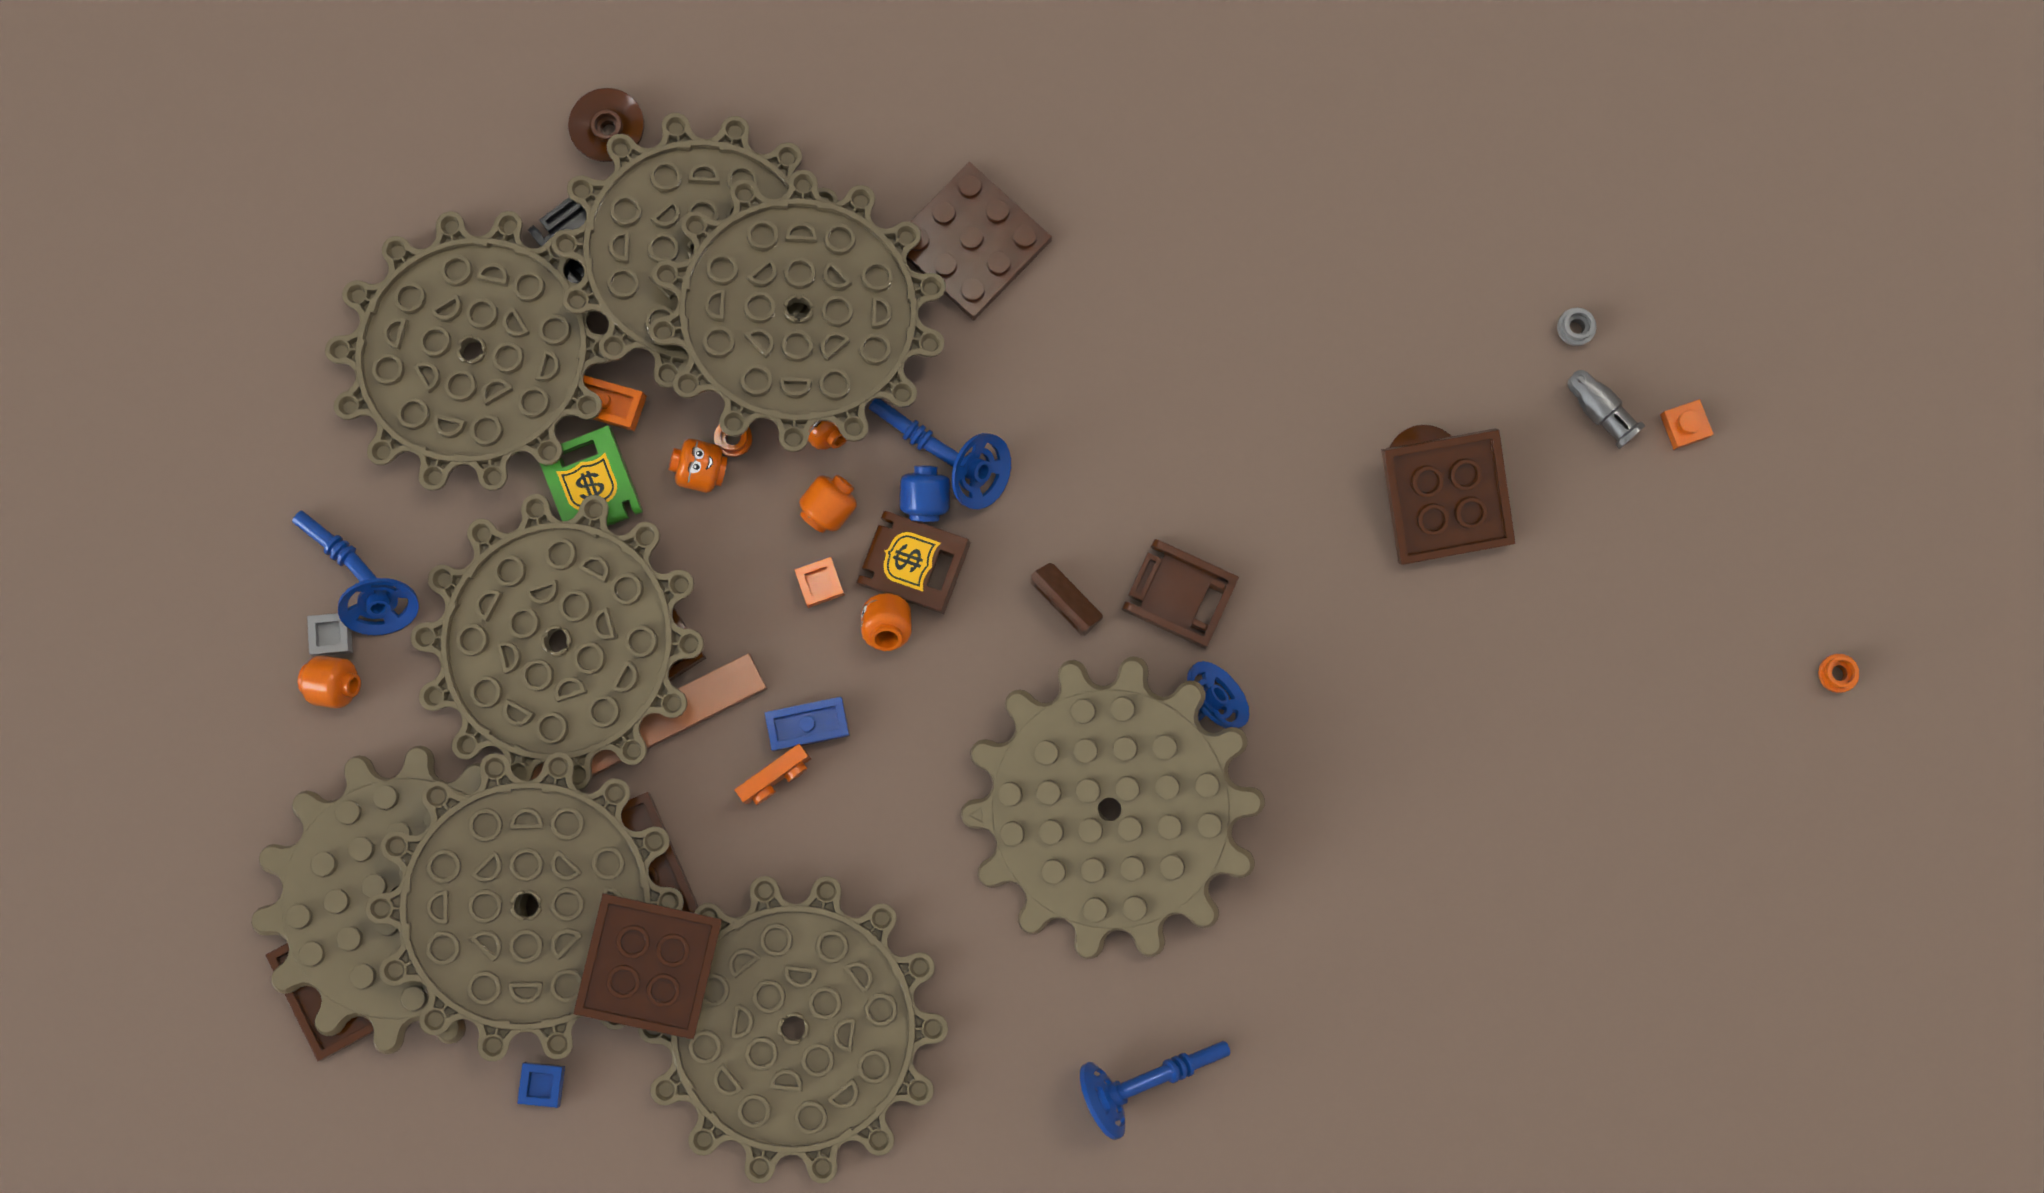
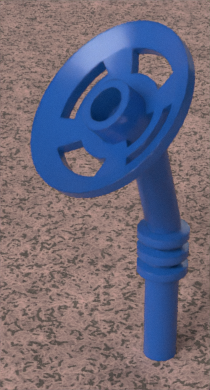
[868,399,1011,509]
[292,510,419,635]
[1187,661,1249,729]
[1080,1041,1230,1140]

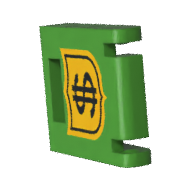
[540,426,643,526]

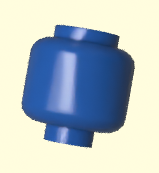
[899,465,950,522]

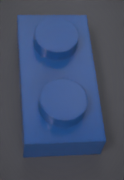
[764,697,850,752]

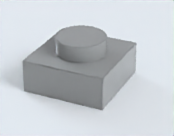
[307,613,353,656]

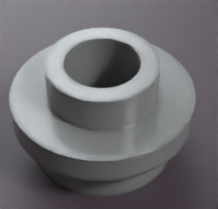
[1557,308,1597,346]

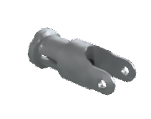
[1568,370,1645,449]

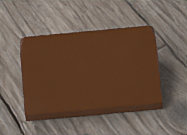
[1031,563,1103,636]

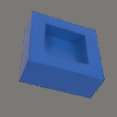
[517,1062,565,1108]

